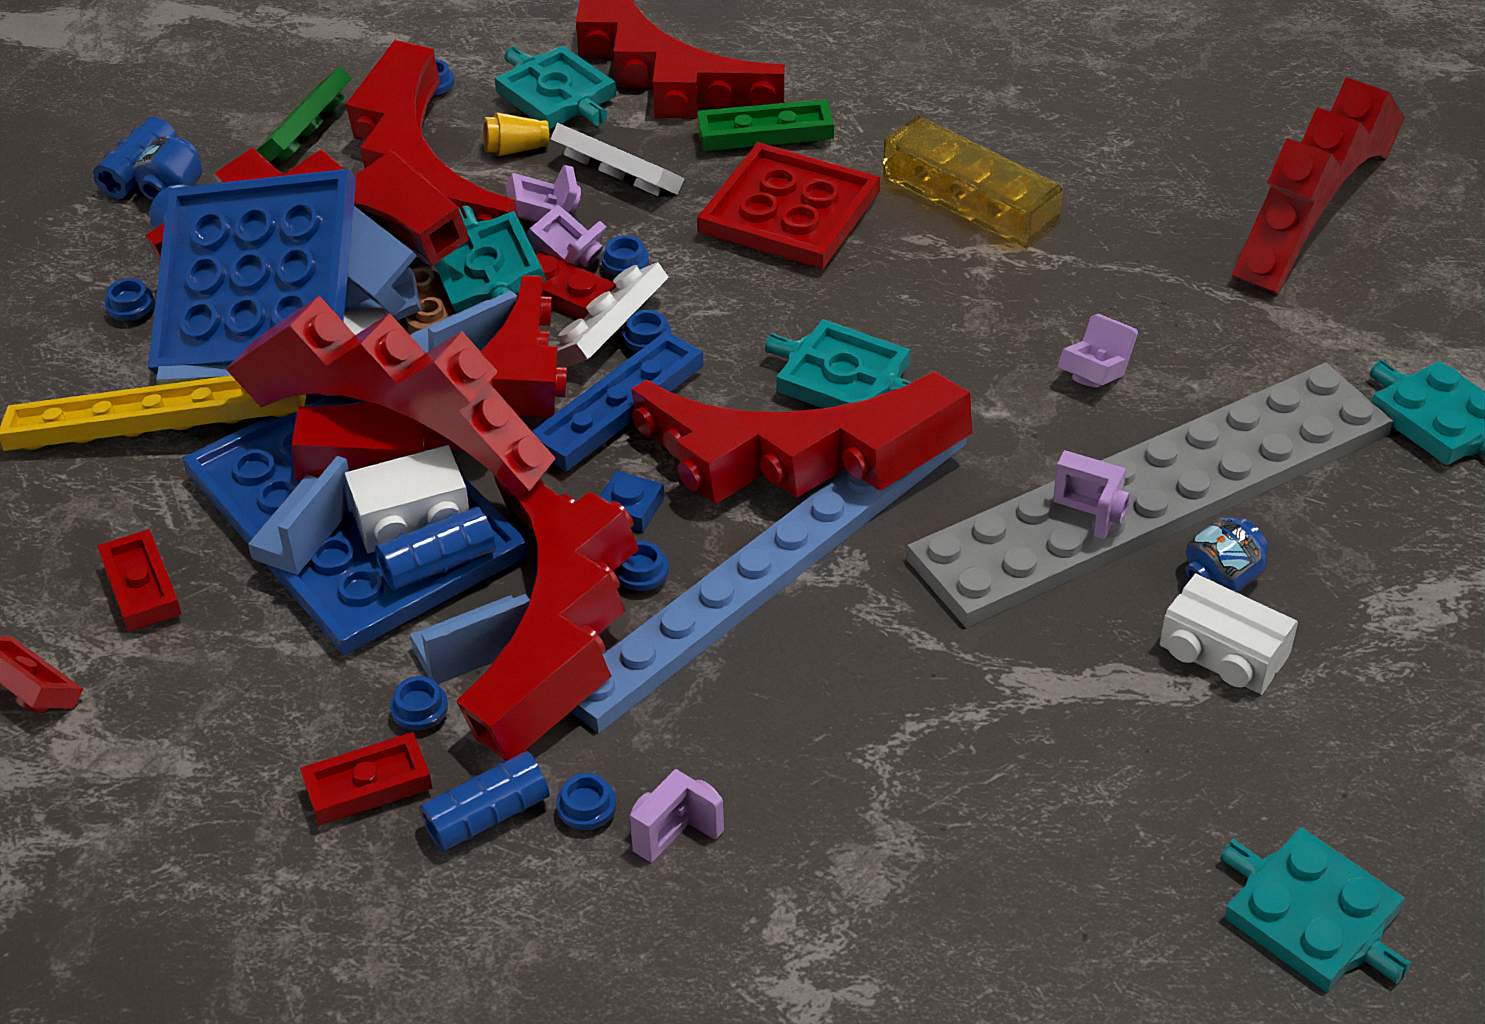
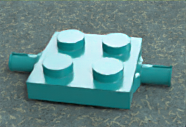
[494,45,616,129]
[435,206,547,314]
[764,319,911,409]
[1369,359,1485,465]
[1220,827,1412,993]

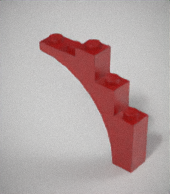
[576,0,785,119]
[346,40,519,222]
[1232,77,1405,295]
[145,147,470,267]
[292,275,567,481]
[226,295,556,497]
[631,371,973,504]
[456,476,639,761]

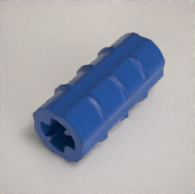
[93,116,177,199]
[375,507,496,591]
[419,751,550,852]

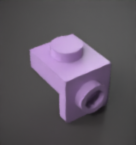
[505,165,581,222]
[526,204,607,267]
[1057,314,1138,387]
[1053,450,1131,539]
[630,769,724,863]

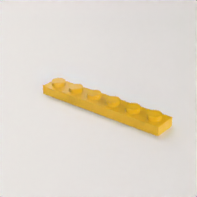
[0,375,306,451]

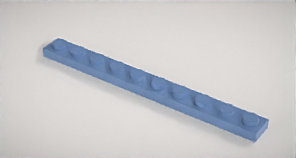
[571,437,967,734]

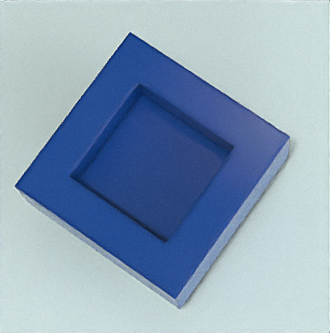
[599,470,664,533]

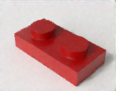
[536,251,616,319]
[97,529,182,632]
[0,636,83,713]
[300,732,433,826]

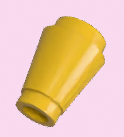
[483,112,549,157]

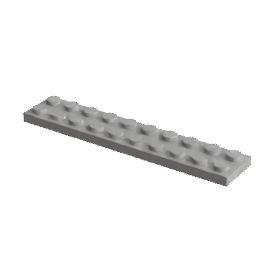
[907,362,1393,628]

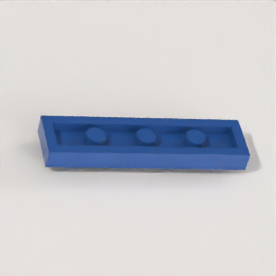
[532,331,703,472]

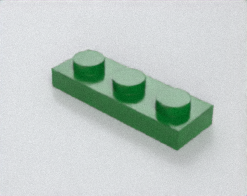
[255,66,352,163]
[697,99,834,151]

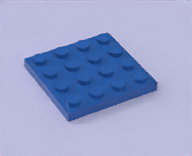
[148,169,356,375]

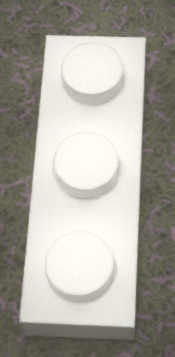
[551,123,685,196]
[557,262,669,367]

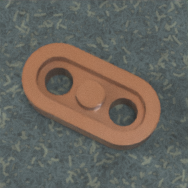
[404,268,454,335]

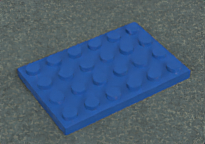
[182,394,529,656]

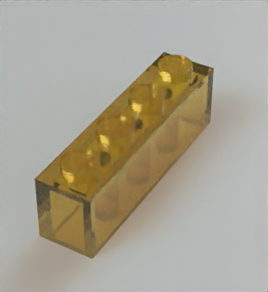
[883,115,1064,249]

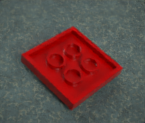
[697,142,880,269]

